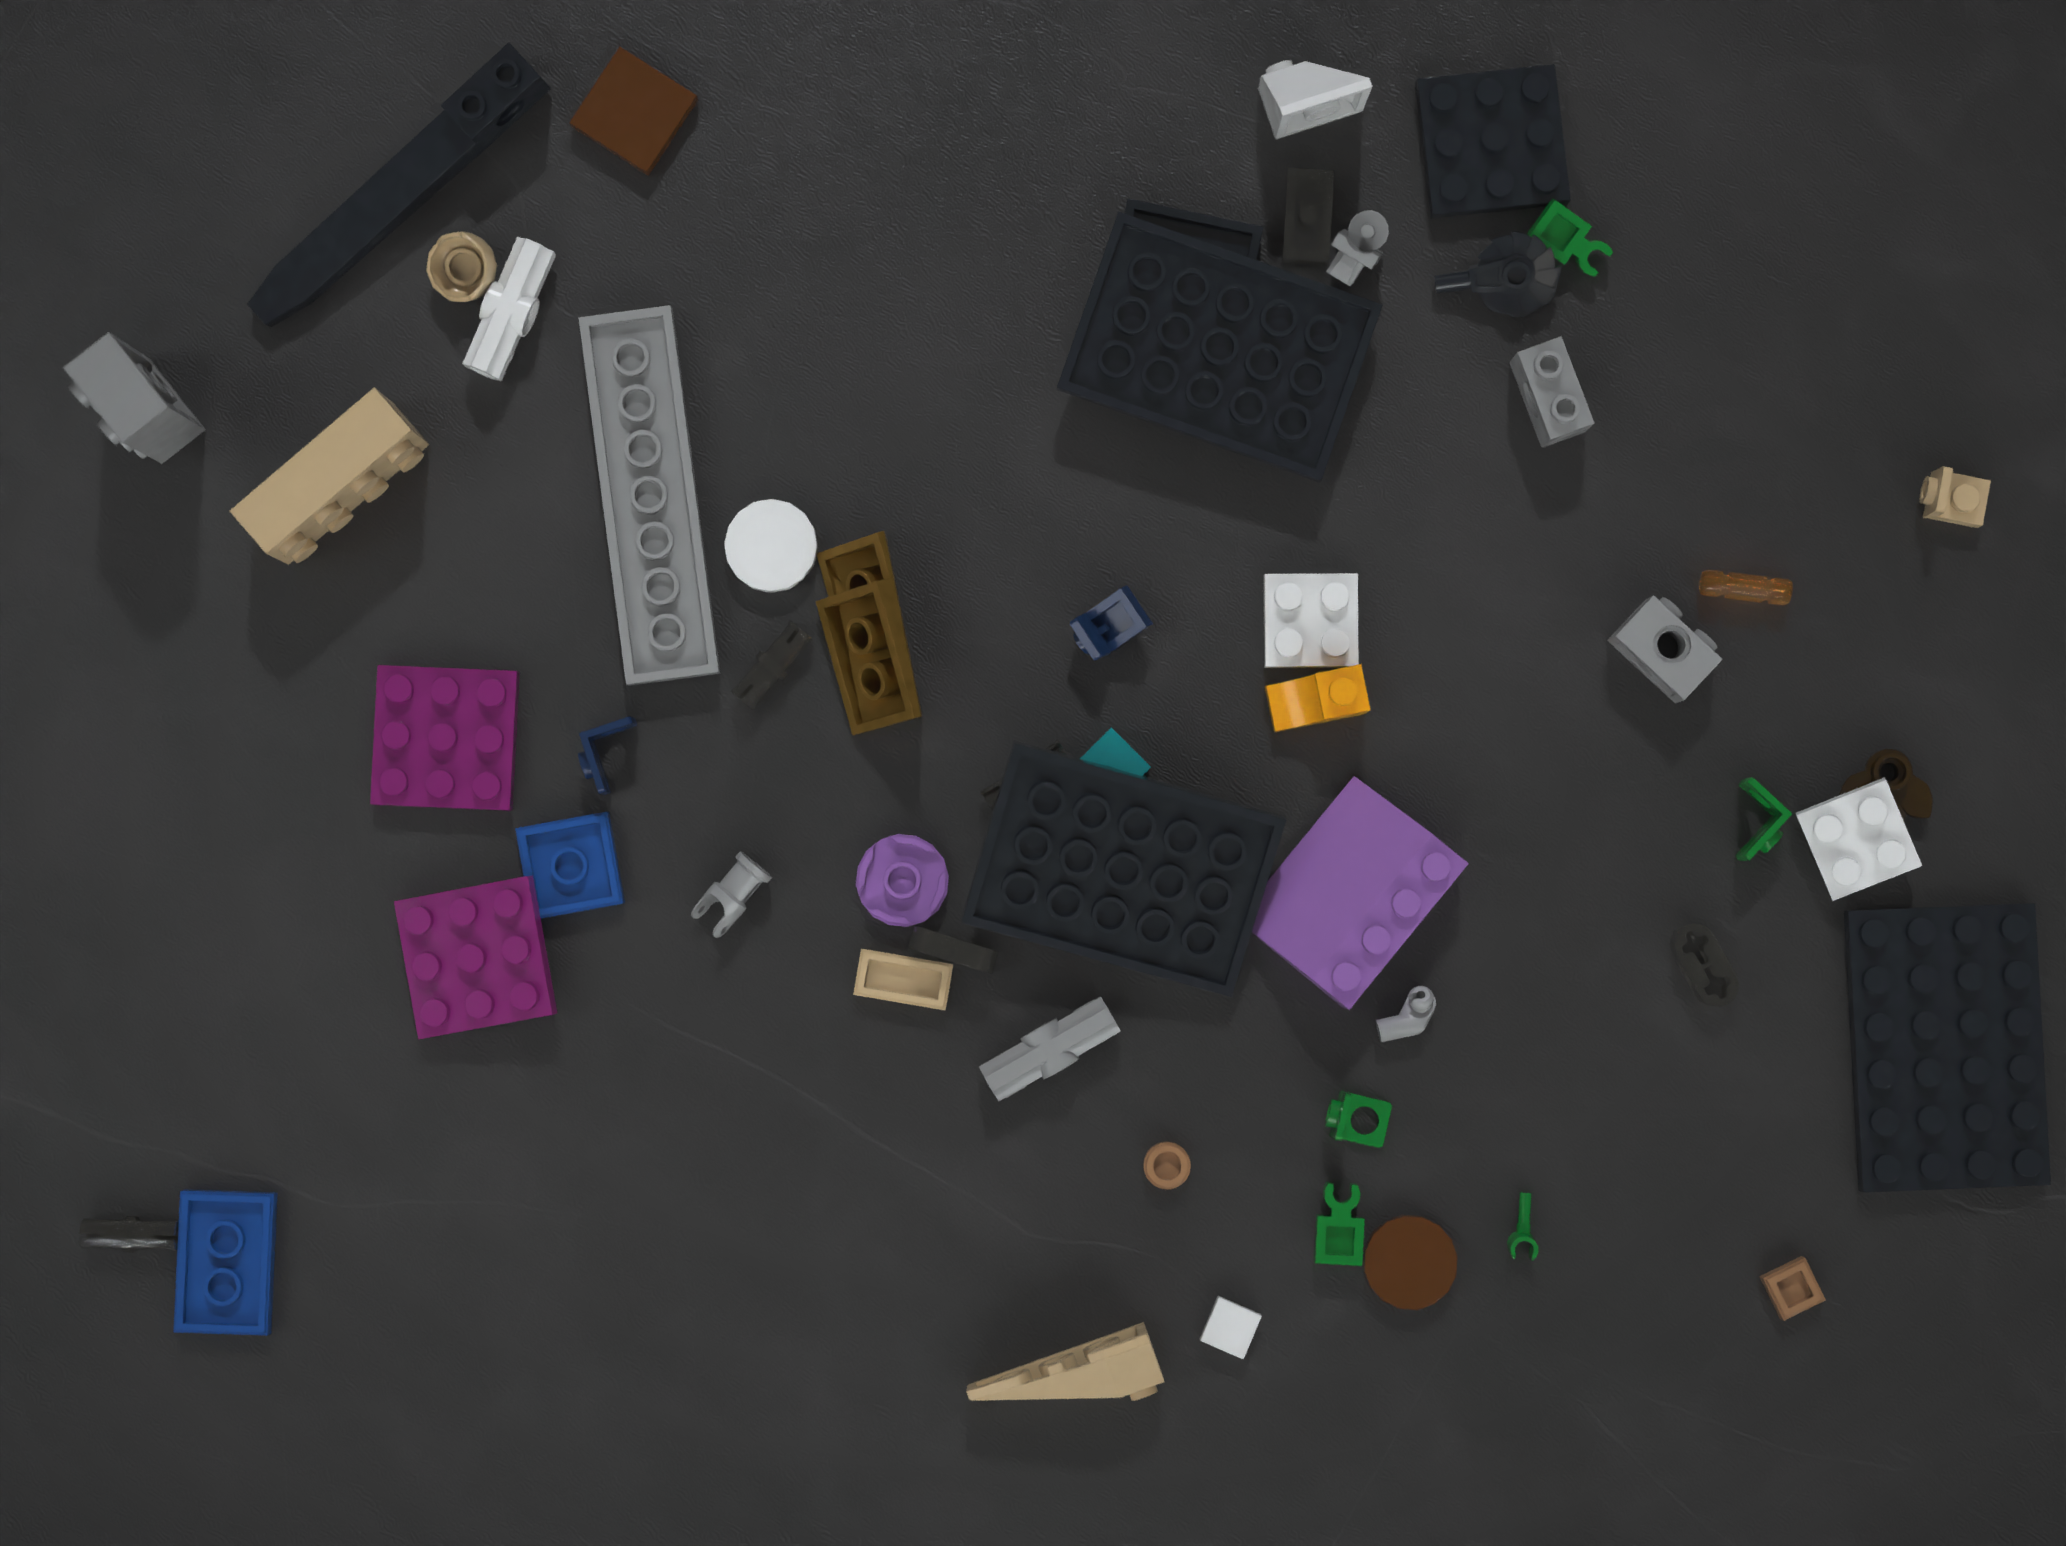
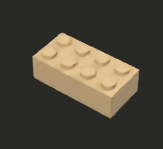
[230,387,429,565]

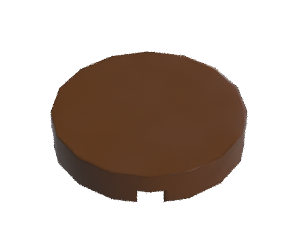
[1363,1215,1457,1310]

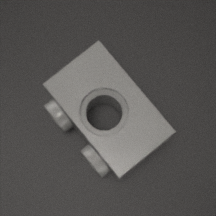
[1509,336,1594,448]
[1607,595,1723,703]

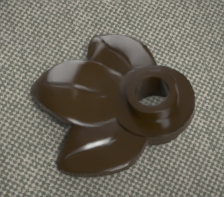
[1839,749,1933,821]

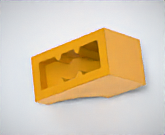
[1265,664,1371,732]

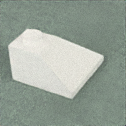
[1258,60,1372,140]

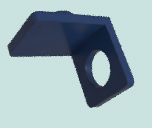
[578,716,638,795]

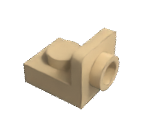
[1920,466,1991,528]

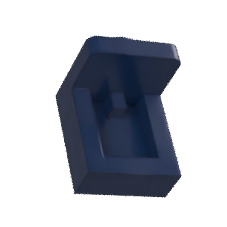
[1070,585,1153,661]

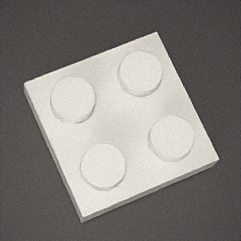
[1263,573,1359,668]
[1796,777,1922,901]

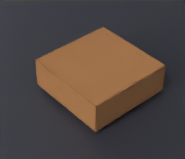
[1759,1256,1826,1321]

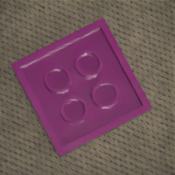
[370,665,520,811]
[394,876,558,1040]

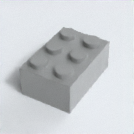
[63,332,206,464]

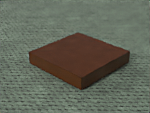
[569,46,698,176]

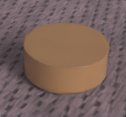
[1143,1141,1191,1189]

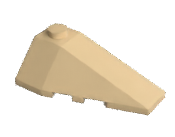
[966,1322,1165,1401]

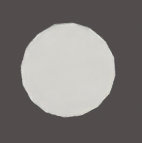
[724,499,818,593]

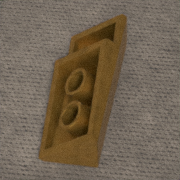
[815,531,922,735]

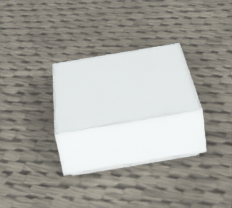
[1199,1296,1262,1360]

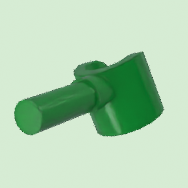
[1507,1192,1538,1261]

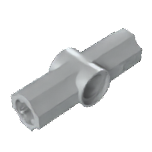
[979,996,1121,1101]

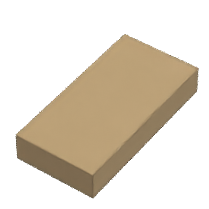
[853,949,954,1010]

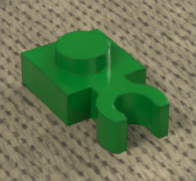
[1527,199,1613,277]
[1314,1182,1365,1266]

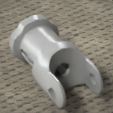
[691,851,772,938]

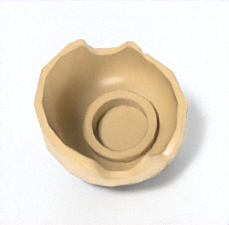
[426,231,497,302]

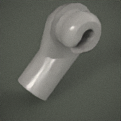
[1376,986,1436,1042]

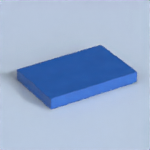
[174,1189,278,1336]

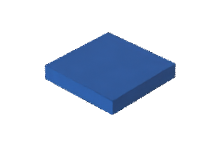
[515,812,625,919]

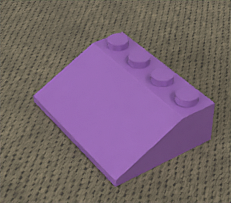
[1252,776,1469,1010]

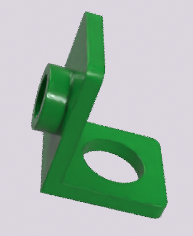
[1735,777,1792,861]
[1325,1090,1392,1148]

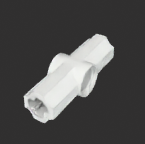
[462,237,556,381]

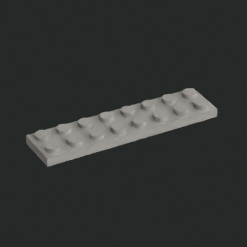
[579,305,720,686]

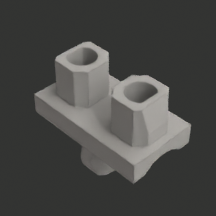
[1326,210,1389,286]

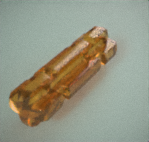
[1699,569,1793,605]

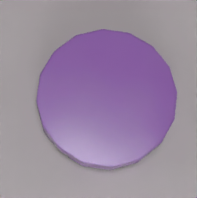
[856,834,949,927]

